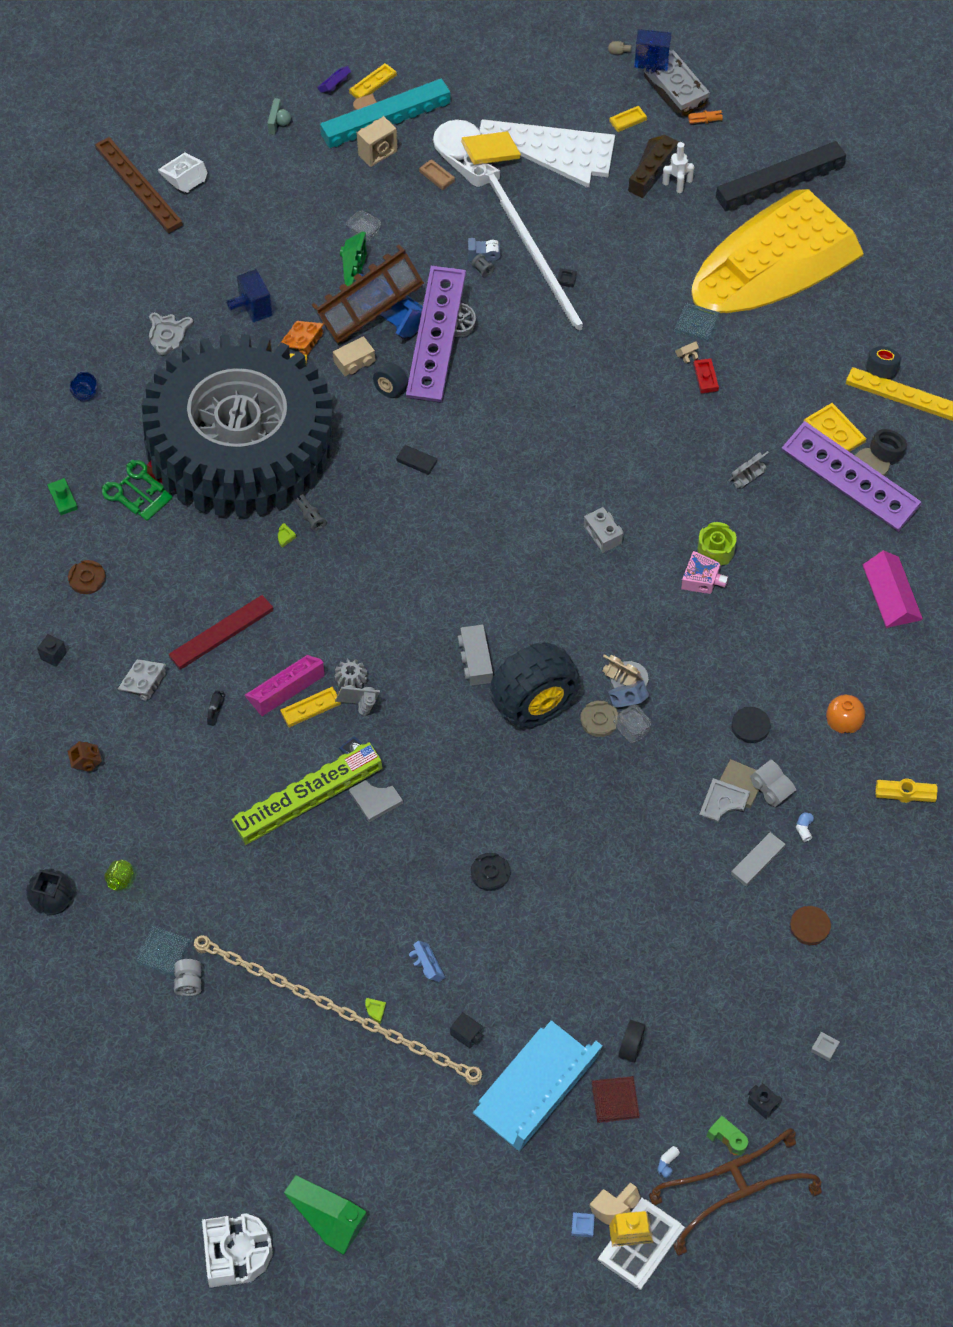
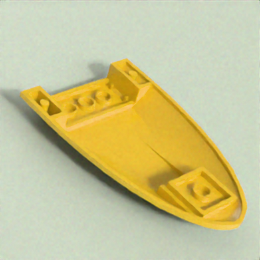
[692,189,864,313]

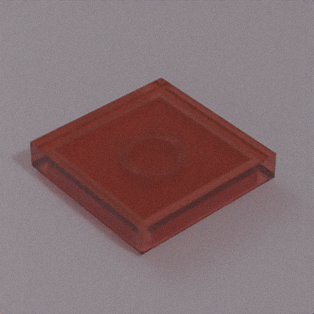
[591,1076,639,1123]

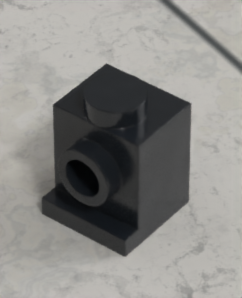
[748,1083,782,1120]

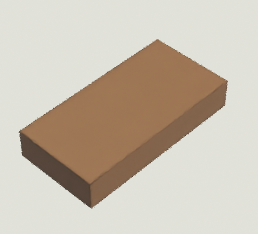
[419,159,455,190]

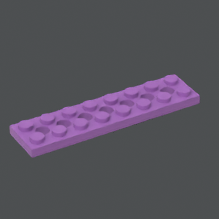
[406,266,466,402]
[782,421,921,532]

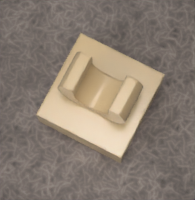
[675,342,699,363]

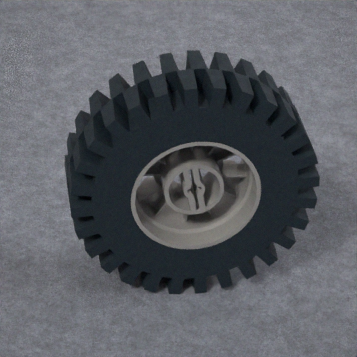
[142,334,332,517]

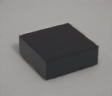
[557,268,577,288]

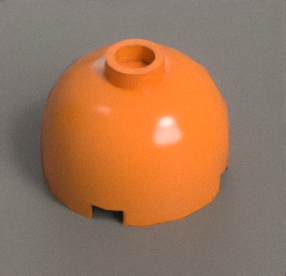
[826,694,865,733]

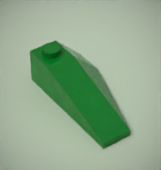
[340,231,367,306]
[284,1175,368,1255]

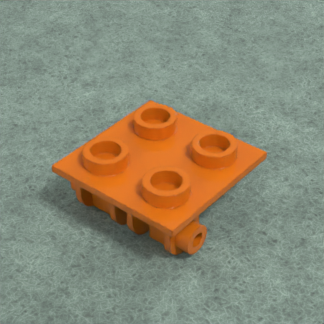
[278,321,324,355]

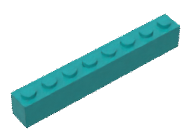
[320,78,450,148]

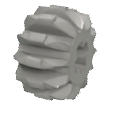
[335,659,367,688]

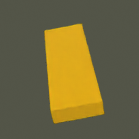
[349,63,397,98]
[280,687,341,727]

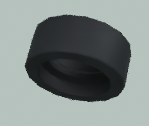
[870,429,907,462]
[618,1020,646,1062]

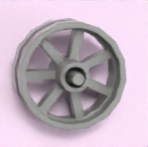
[454,303,476,337]

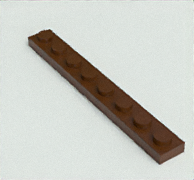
[95,137,183,233]

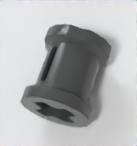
[472,254,494,277]

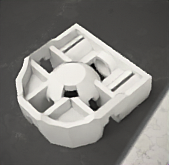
[202,1213,273,1288]

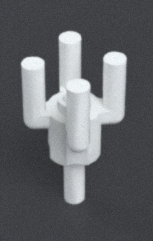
[662,142,694,193]

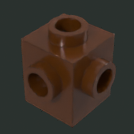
[67,741,102,771]

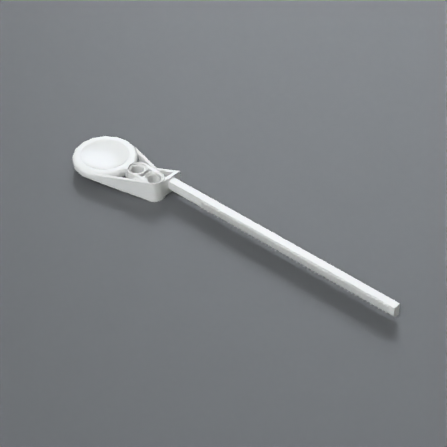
[433,120,583,330]

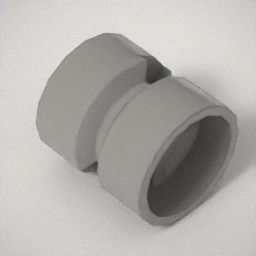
[174,959,201,996]

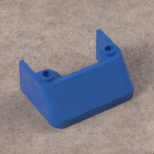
[346,273,423,338]

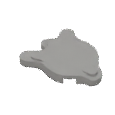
[149,313,193,355]

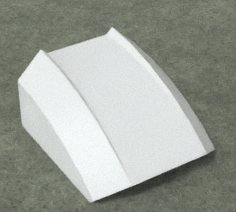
[158,153,207,192]

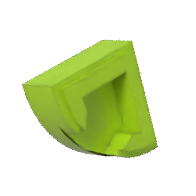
[278,523,296,548]
[365,998,386,1023]

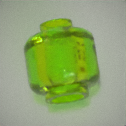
[104,860,134,890]

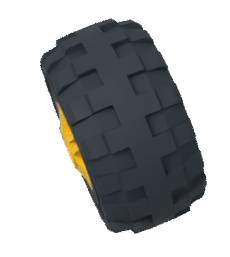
[490,642,581,728]

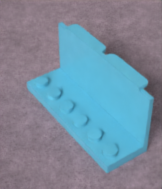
[473,1021,602,1152]

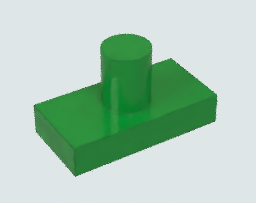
[47,478,78,516]

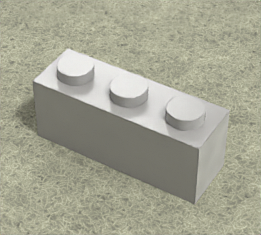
[458,625,493,686]

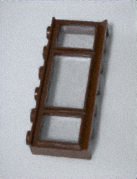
[312,245,424,343]

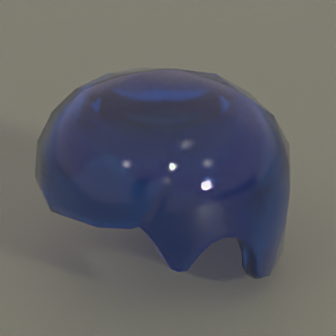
[70,372,97,401]

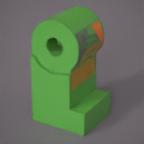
[707,1116,748,1156]

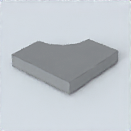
[699,778,750,822]
[349,780,403,822]

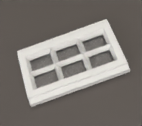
[598,1198,685,1290]

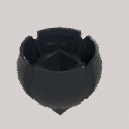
[26,869,73,916]

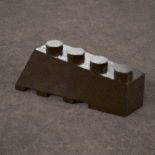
[628,135,679,198]

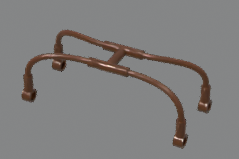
[649,1128,822,1256]

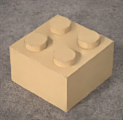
[357,117,397,167]

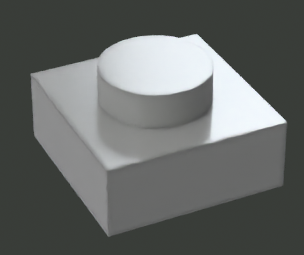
[811,1032,840,1062]

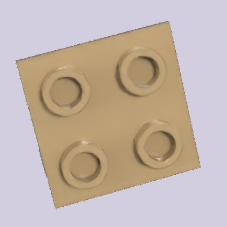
[602,655,644,686]

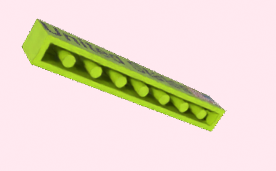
[232,742,382,845]

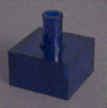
[634,29,672,74]
[226,269,272,323]

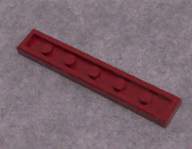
[169,595,274,670]

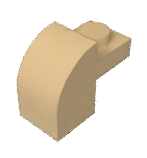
[589,1183,640,1225]

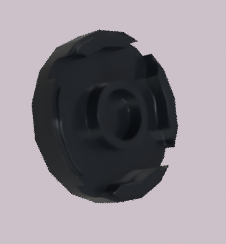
[731,707,771,743]
[471,853,510,891]

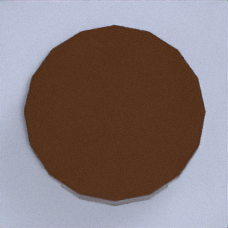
[68,560,106,594]
[790,906,831,945]

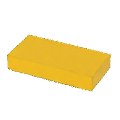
[609,106,647,132]

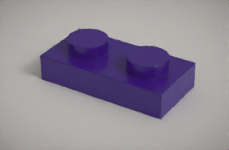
[317,66,351,93]

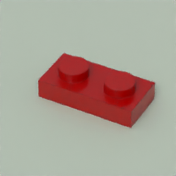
[693,358,719,393]

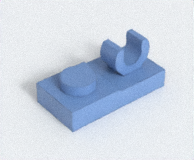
[409,941,446,982]

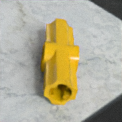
[875,778,937,803]

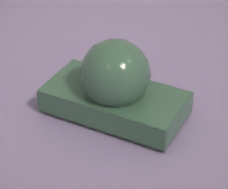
[268,98,291,135]

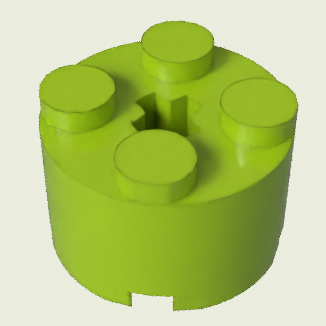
[697,522,736,565]

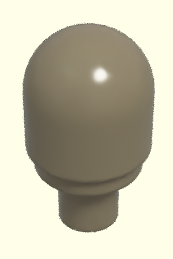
[608,41,632,55]

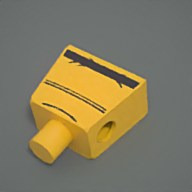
[609,1211,653,1247]

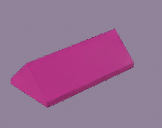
[863,550,923,628]
[245,655,325,716]

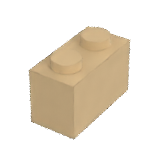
[333,336,375,376]

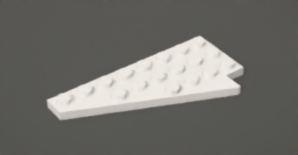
[479,120,615,187]

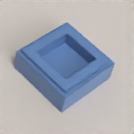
[571,1213,595,1237]

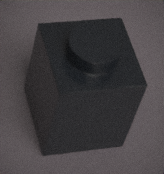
[37,634,67,667]
[450,1012,483,1049]

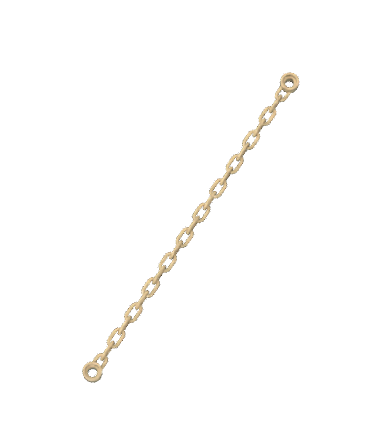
[194,936,482,1085]

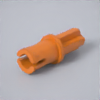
[688,110,723,124]

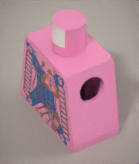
[681,551,728,594]

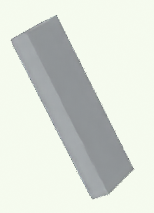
[731,832,785,886]

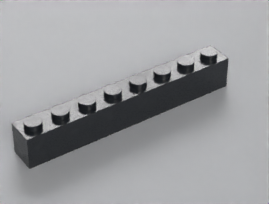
[716,141,846,212]

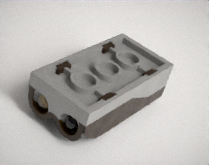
[644,50,710,116]

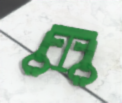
[101,460,173,521]

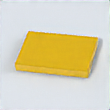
[461,131,521,165]
[804,403,866,452]

